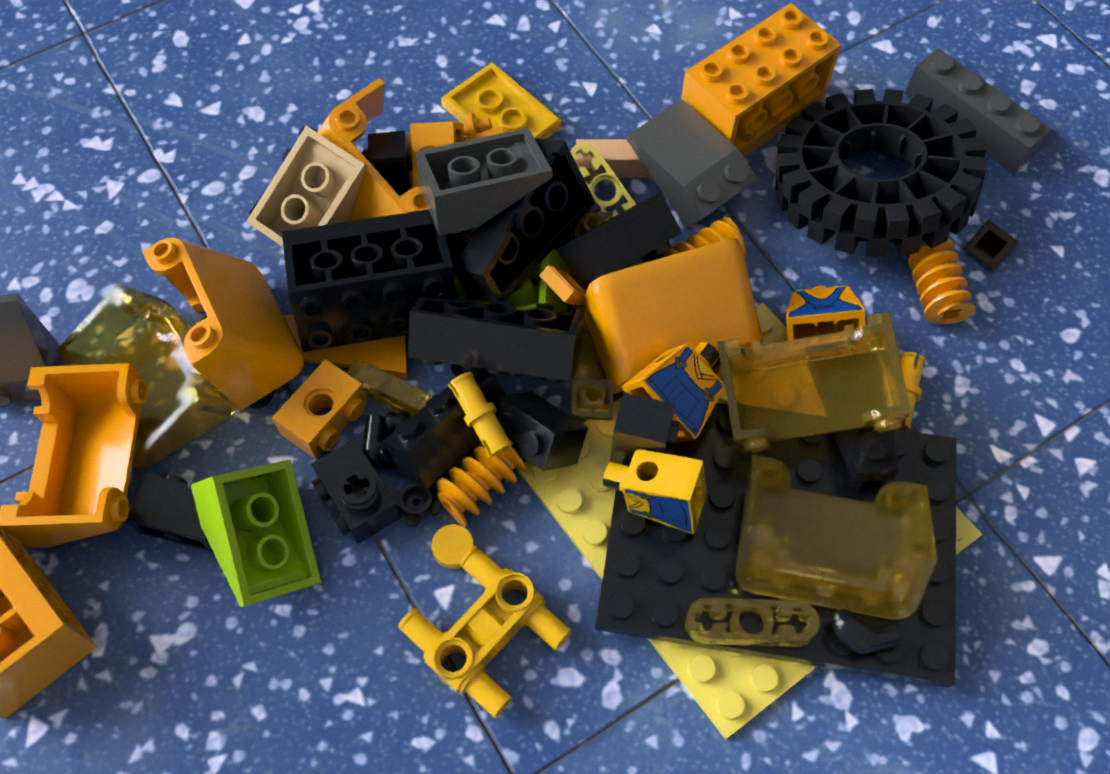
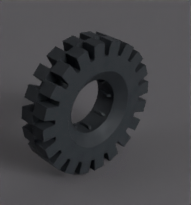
[775,89,988,257]

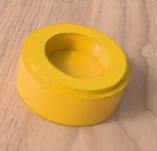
[431,524,474,569]

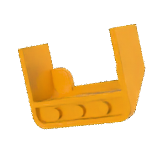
[317,78,428,221]

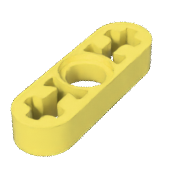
[570,143,636,221]

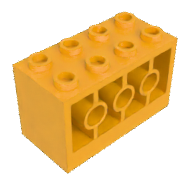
[681,3,842,158]
[0,529,98,719]

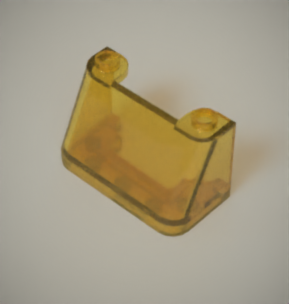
[56,284,239,468]
[717,312,911,452]
[736,455,937,619]

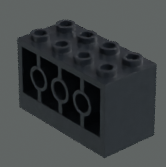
[282,209,457,352]

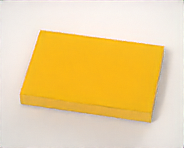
[441,62,562,139]

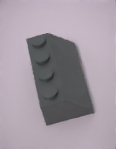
[904,48,1059,175]

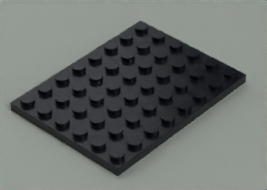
[595,403,956,688]

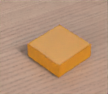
[539,265,586,305]

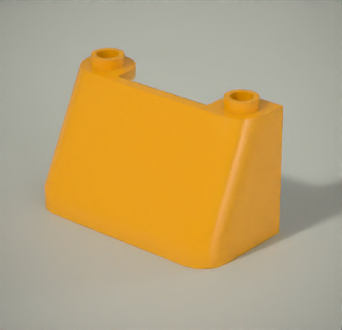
[143,237,305,410]
[582,239,763,394]
[0,363,148,548]

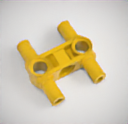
[398,545,572,719]

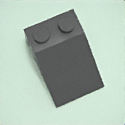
[625,99,758,228]
[415,128,553,236]
[0,293,67,406]

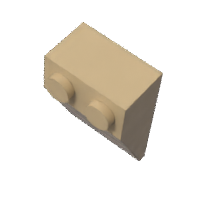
[246,126,368,247]

